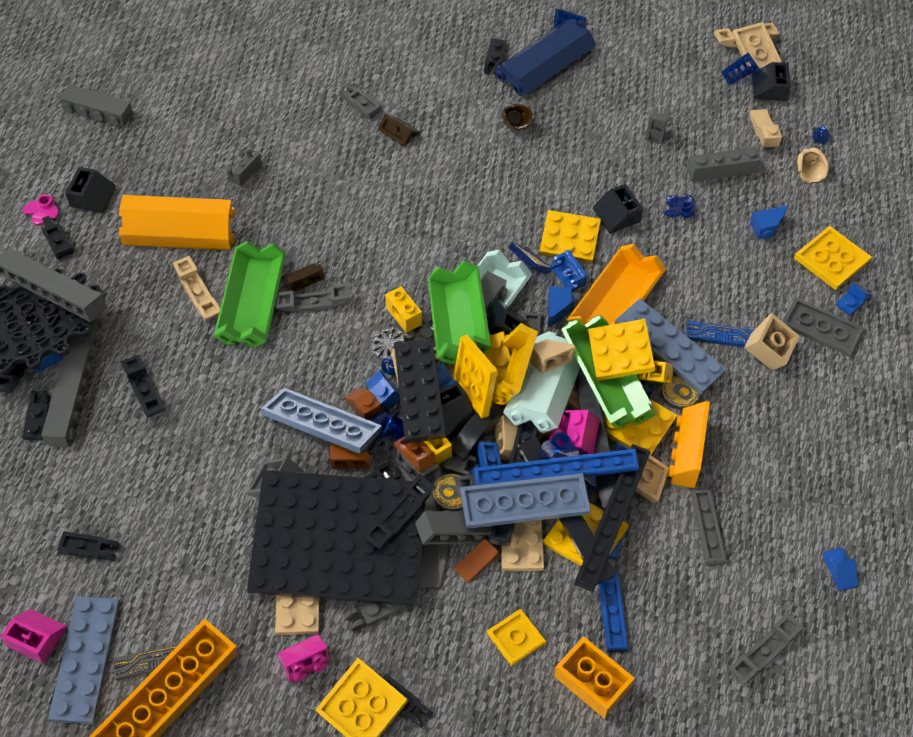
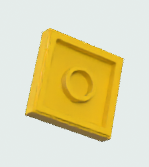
[486,609,546,667]

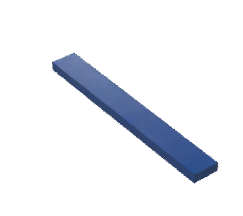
[473,449,639,485]

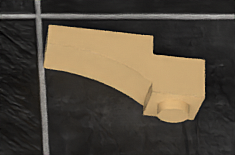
[749,109,782,148]

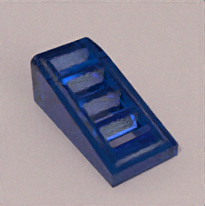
[553,9,587,29]
[721,52,759,85]

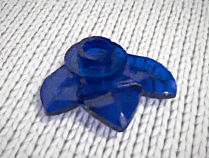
[662,194,696,218]
[539,432,579,459]

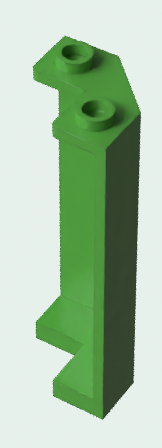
[213,241,286,347]
[428,261,491,365]
[561,315,657,429]

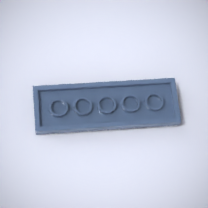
[614,299,726,395]
[261,388,382,454]
[460,473,590,529]
[48,596,120,725]

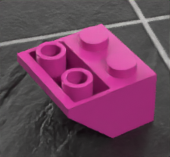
[547,410,600,456]
[1,609,67,664]
[278,634,330,682]

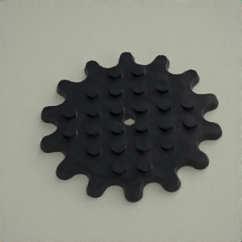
[0,268,100,374]

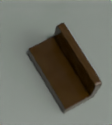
[377,114,420,146]
[282,263,324,292]

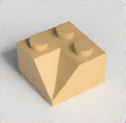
[744,313,800,370]

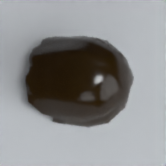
[501,103,533,130]

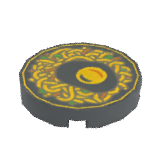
[661,375,700,410]
[432,474,463,511]

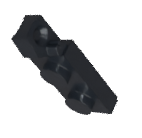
[42,216,74,259]

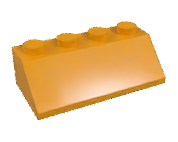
[668,401,710,489]

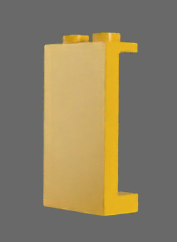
[492,323,538,405]

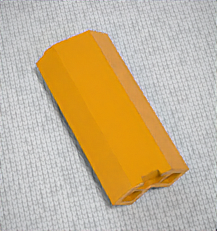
[119,195,235,250]
[567,244,666,325]

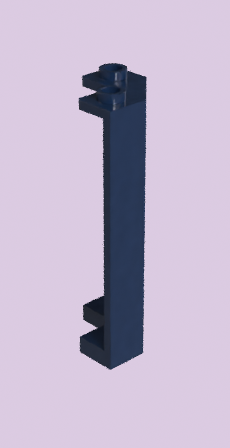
[494,19,597,96]

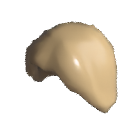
[797,148,829,183]

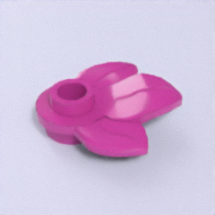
[22,194,58,225]

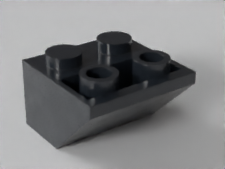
[752,62,791,101]
[65,167,116,213]
[592,184,643,234]
[487,298,531,335]
[440,381,475,438]

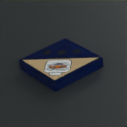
[508,242,552,274]

